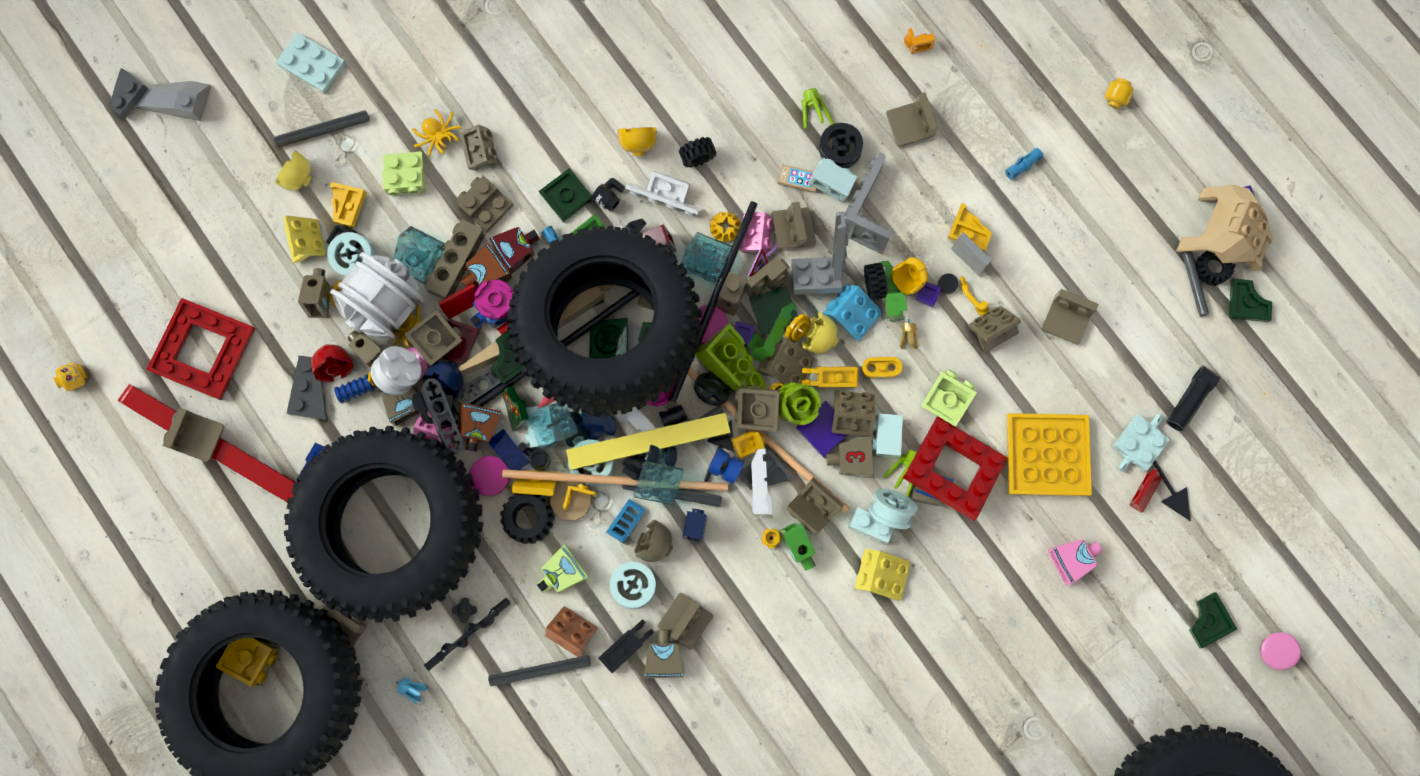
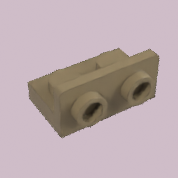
[460,125,498,170]

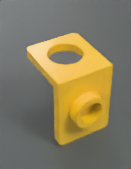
[563,484,597,511]

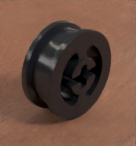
[819,123,863,169]

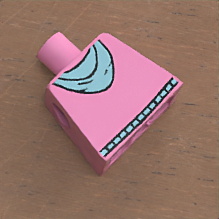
[1047,539,1102,585]

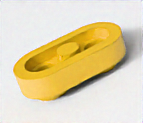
[862,357,902,378]

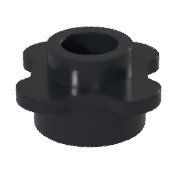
[452,598,477,623]

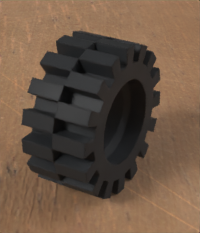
[679,137,717,168]
[1195,250,1236,286]
[864,262,888,300]

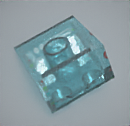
[393,226,445,284]
[681,232,732,283]

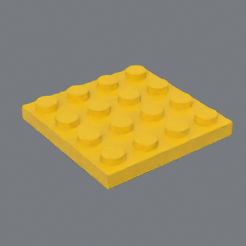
[1006,413,1092,496]

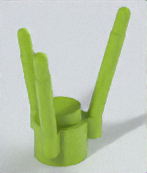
[801,88,835,129]
[883,450,916,497]

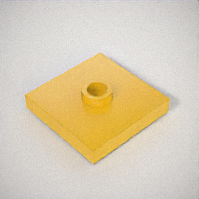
[512,469,559,496]

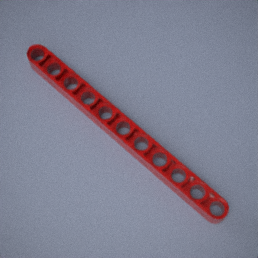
[117,384,294,502]

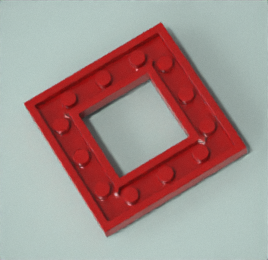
[146,298,256,400]
[903,416,1007,521]

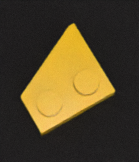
[947,203,992,252]

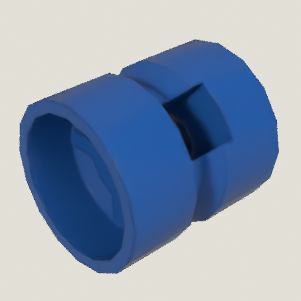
[707,448,745,484]

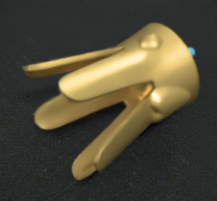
[900,319,921,350]

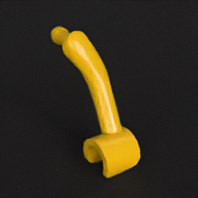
[960,276,990,316]

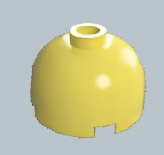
[274,151,312,191]
[801,312,839,354]

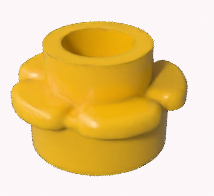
[761,528,782,548]

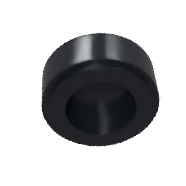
[938,273,959,294]

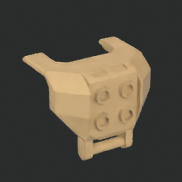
[1176,185,1274,271]

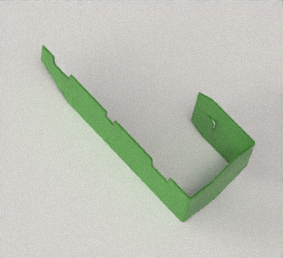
[881,261,907,321]
[748,302,797,362]

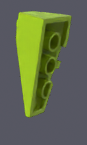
[695,323,767,391]

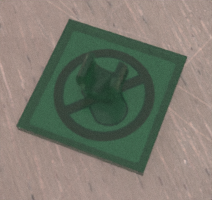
[589,318,628,359]

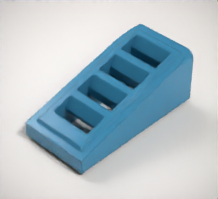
[606,499,646,544]

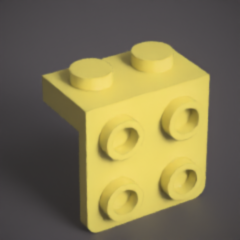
[855,549,910,601]

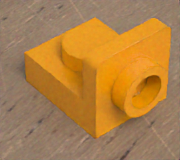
[904,28,935,54]

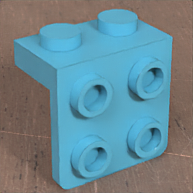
[823,284,882,341]

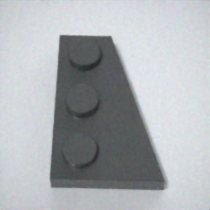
[286,355,328,421]

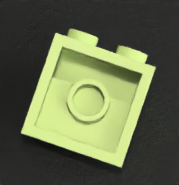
[382,151,426,196]
[921,369,977,427]

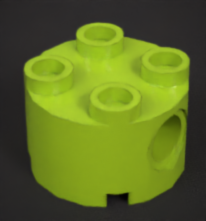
[779,382,821,425]

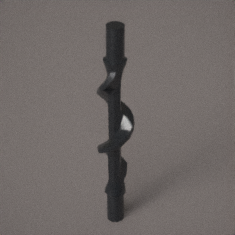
[424,598,511,671]

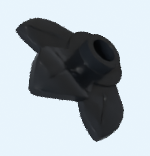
[412,385,453,424]

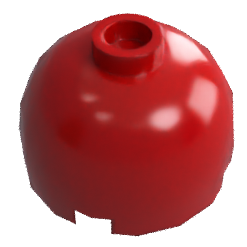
[311,344,353,382]

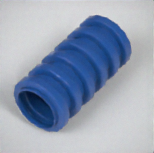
[334,375,374,404]

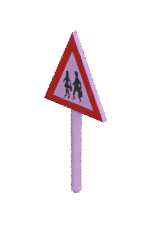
[748,244,778,277]

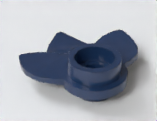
[577,412,617,440]

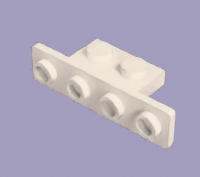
[625,171,702,216]

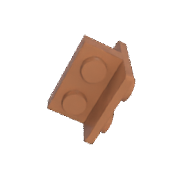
[545,606,598,657]

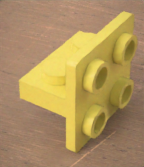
[284,216,326,263]

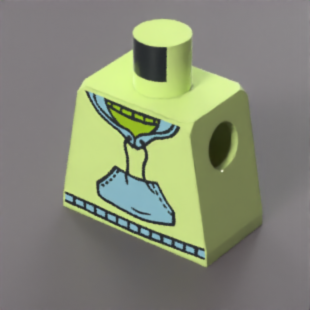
[536,545,589,594]

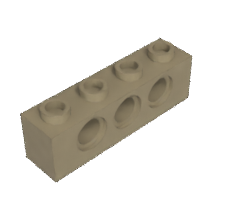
[424,219,486,299]

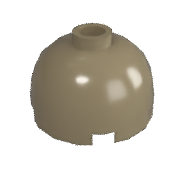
[634,520,673,562]

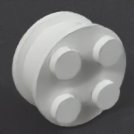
[371,346,421,396]

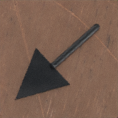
[704,419,734,482]
[1153,461,1190,521]

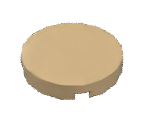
[550,481,591,521]

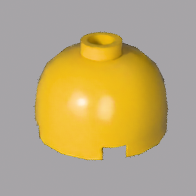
[618,127,657,156]

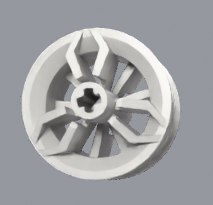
[330,252,424,339]

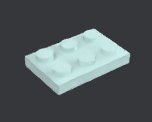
[275,32,346,94]

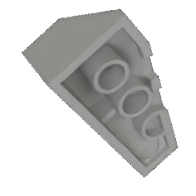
[133,81,211,121]

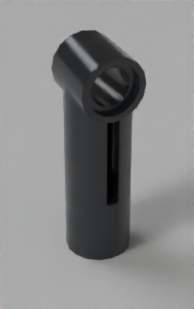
[1166,365,1221,432]

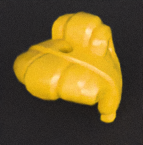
[891,257,928,295]

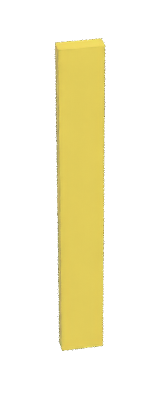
[566,413,730,470]

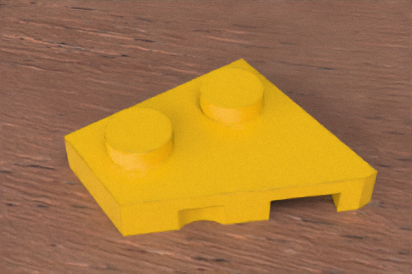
[330,182,367,228]

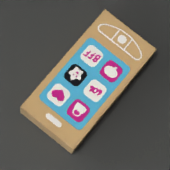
[777,164,816,193]

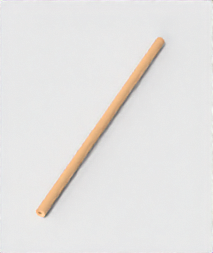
[687,367,850,514]
[502,469,728,491]

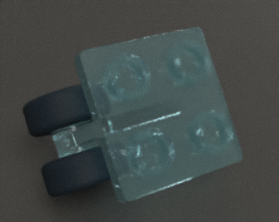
[528,403,589,450]
[633,445,684,505]

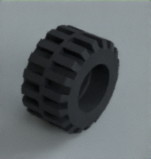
[500,493,554,544]

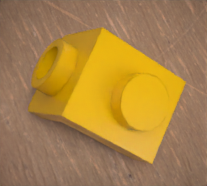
[731,430,766,458]

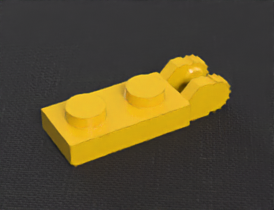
[802,366,858,387]

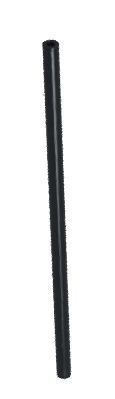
[668,201,758,403]
[472,290,640,407]

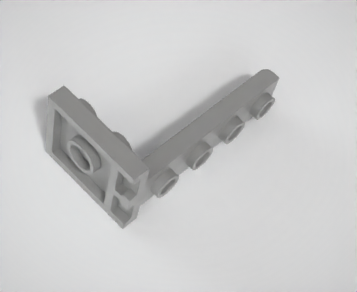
[845,152,892,254]
[791,212,850,295]

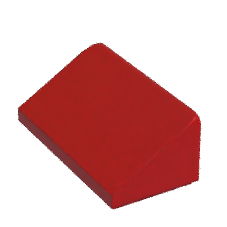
[438,284,477,319]
[1130,469,1161,513]

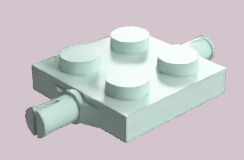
[1112,414,1170,472]

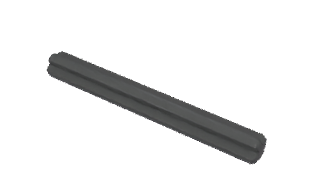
[274,110,369,147]
[622,485,722,507]
[488,655,591,686]

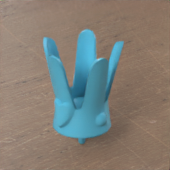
[395,677,428,705]

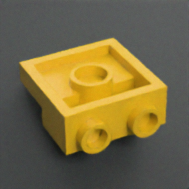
[216,637,278,687]

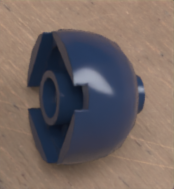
[422,362,464,400]

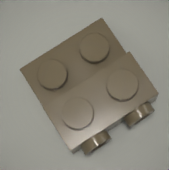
[456,176,514,233]
[746,256,790,298]
[404,310,462,366]
[734,385,781,432]

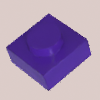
[915,282,941,307]
[734,321,756,346]

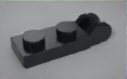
[598,619,654,674]

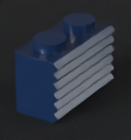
[683,508,708,542]

